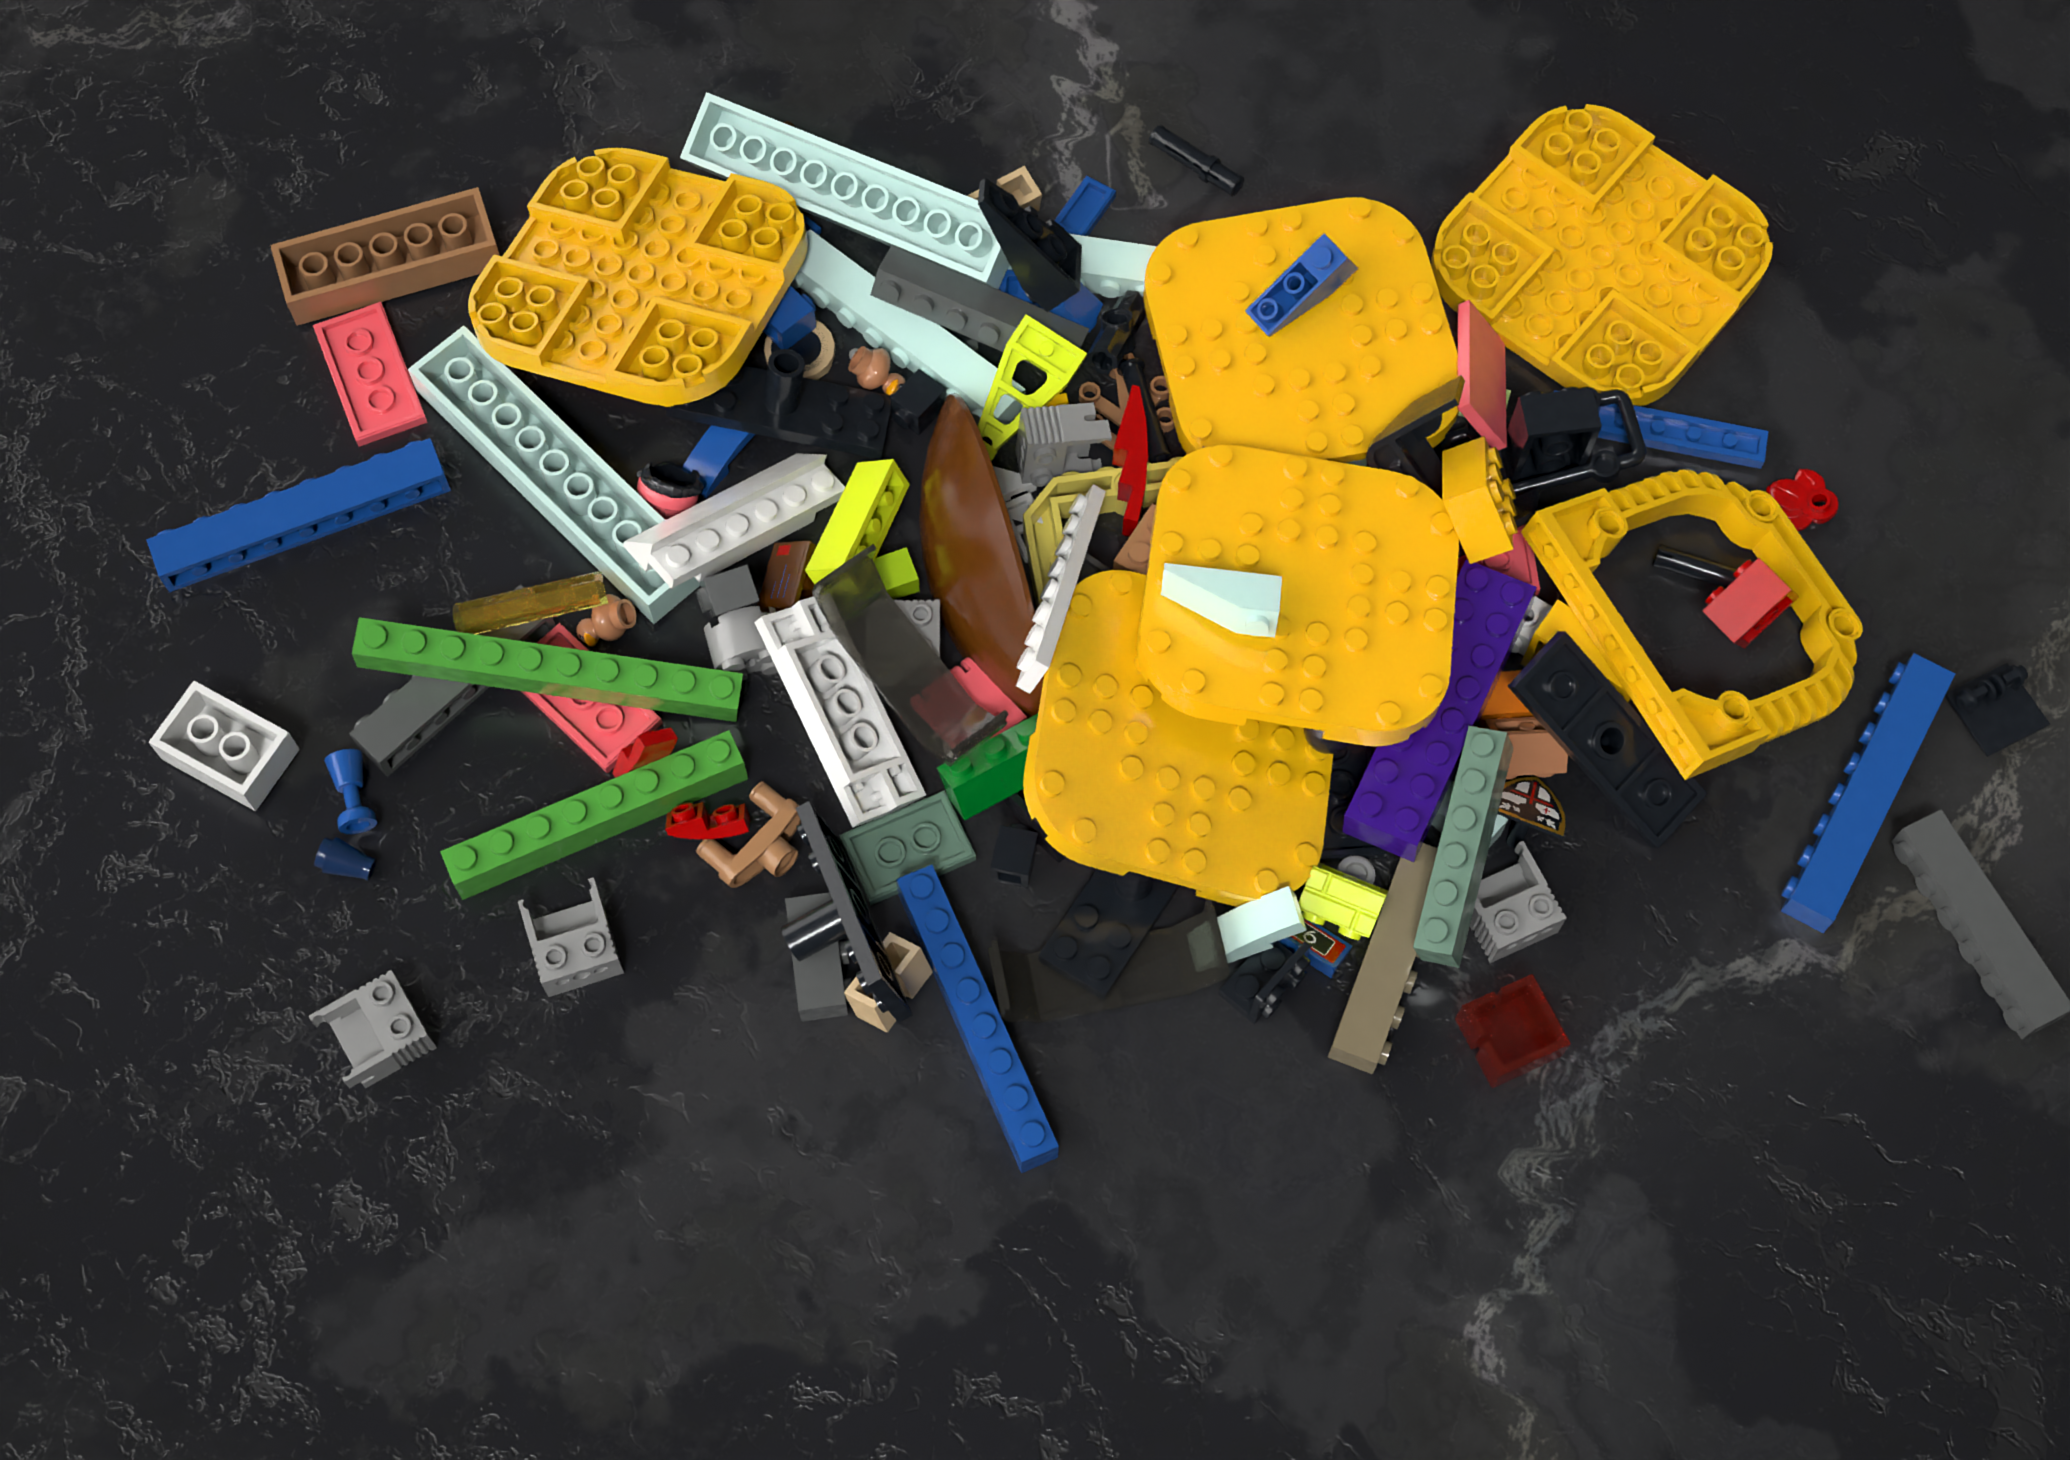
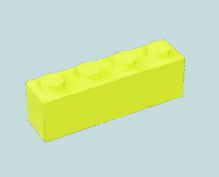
[805,459,910,595]

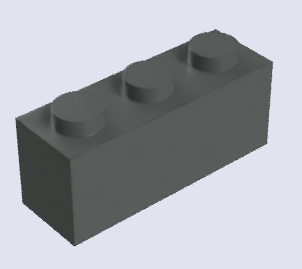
[695,565,759,618]
[785,892,852,1022]

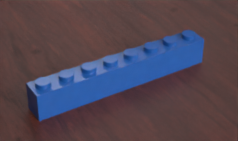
[146,438,451,592]
[1781,653,1955,933]
[896,865,1059,1173]

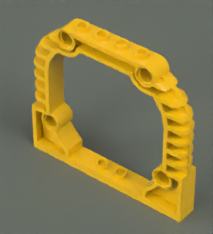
[1521,469,1863,780]

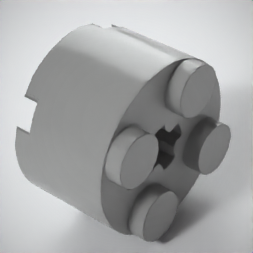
[704,606,778,681]

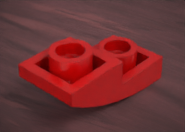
[613,727,678,778]
[665,802,750,839]

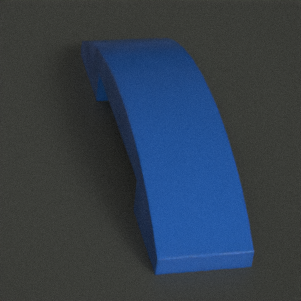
[682,425,755,498]

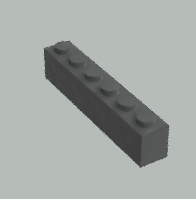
[870,244,1089,365]
[349,584,556,777]
[1891,809,2070,1039]

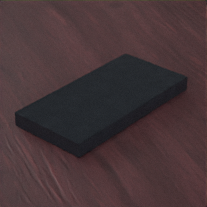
[1319,743,1388,863]

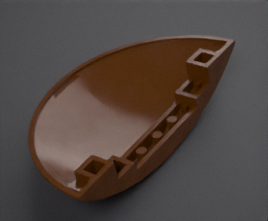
[919,393,1044,719]

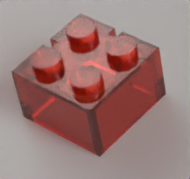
[1455,974,1571,1089]

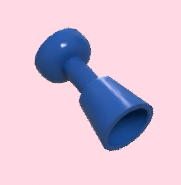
[324,749,378,834]

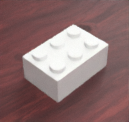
[148,681,300,811]

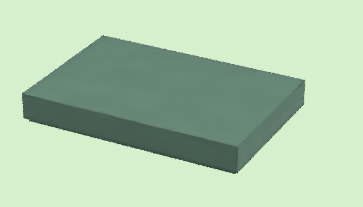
[839,790,976,905]

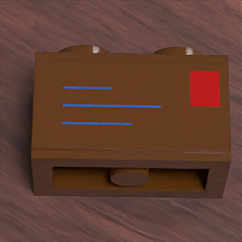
[757,541,821,613]

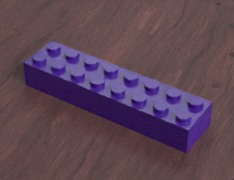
[1342,559,1537,862]

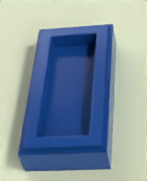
[1054,175,1116,236]

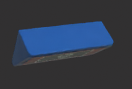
[1278,918,1352,978]

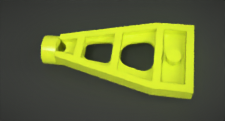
[977,314,1087,461]

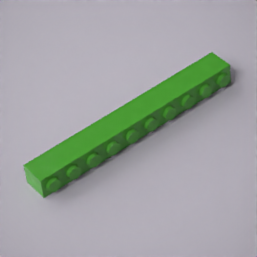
[352,617,743,722]

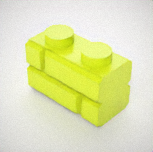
[1298,863,1388,940]

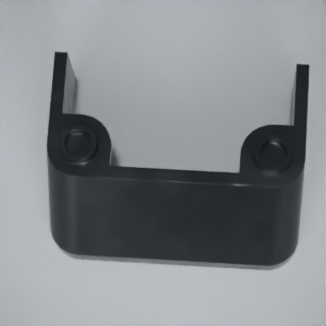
[1366,375,1540,558]

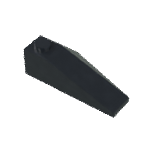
[978,178,1082,312]

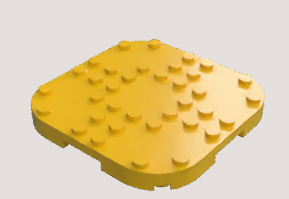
[1431,104,1773,406]
[468,148,808,407]
[1143,197,1459,463]
[1136,444,1459,746]
[1023,570,1333,907]

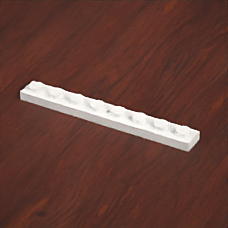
[1016,484,1106,694]

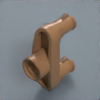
[696,781,801,888]

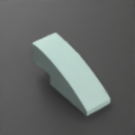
[1188,886,1307,973]

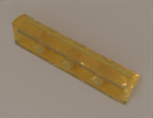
[453,571,609,634]

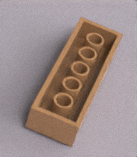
[270,187,500,326]

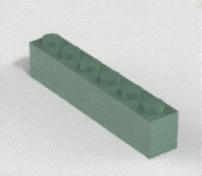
[1413,726,1514,968]

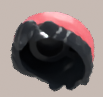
[636,461,704,520]

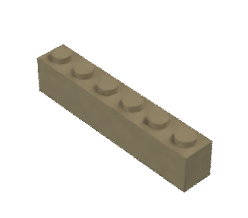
[1328,843,1438,1074]

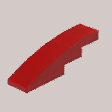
[1112,385,1148,537]

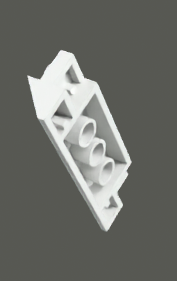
[623,453,845,589]
[754,592,926,828]

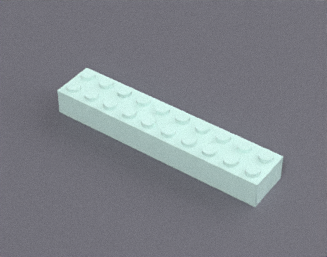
[680,92,1009,290]
[408,326,701,624]

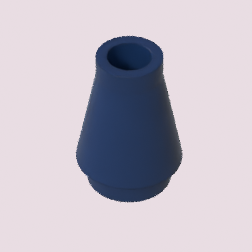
[314,837,377,881]

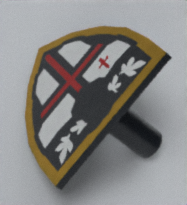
[1498,777,1565,848]

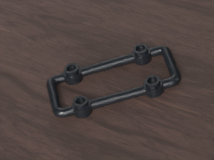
[1439,387,1647,497]

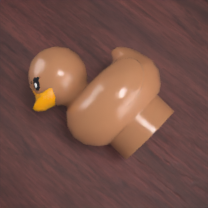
[848,346,906,395]
[576,594,636,647]

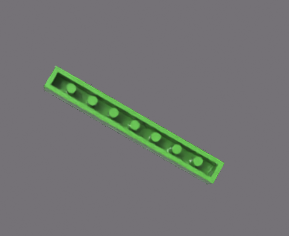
[440,730,748,900]

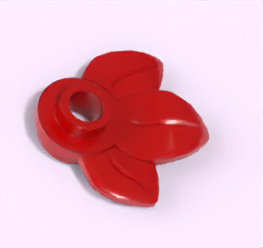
[1766,469,1839,531]

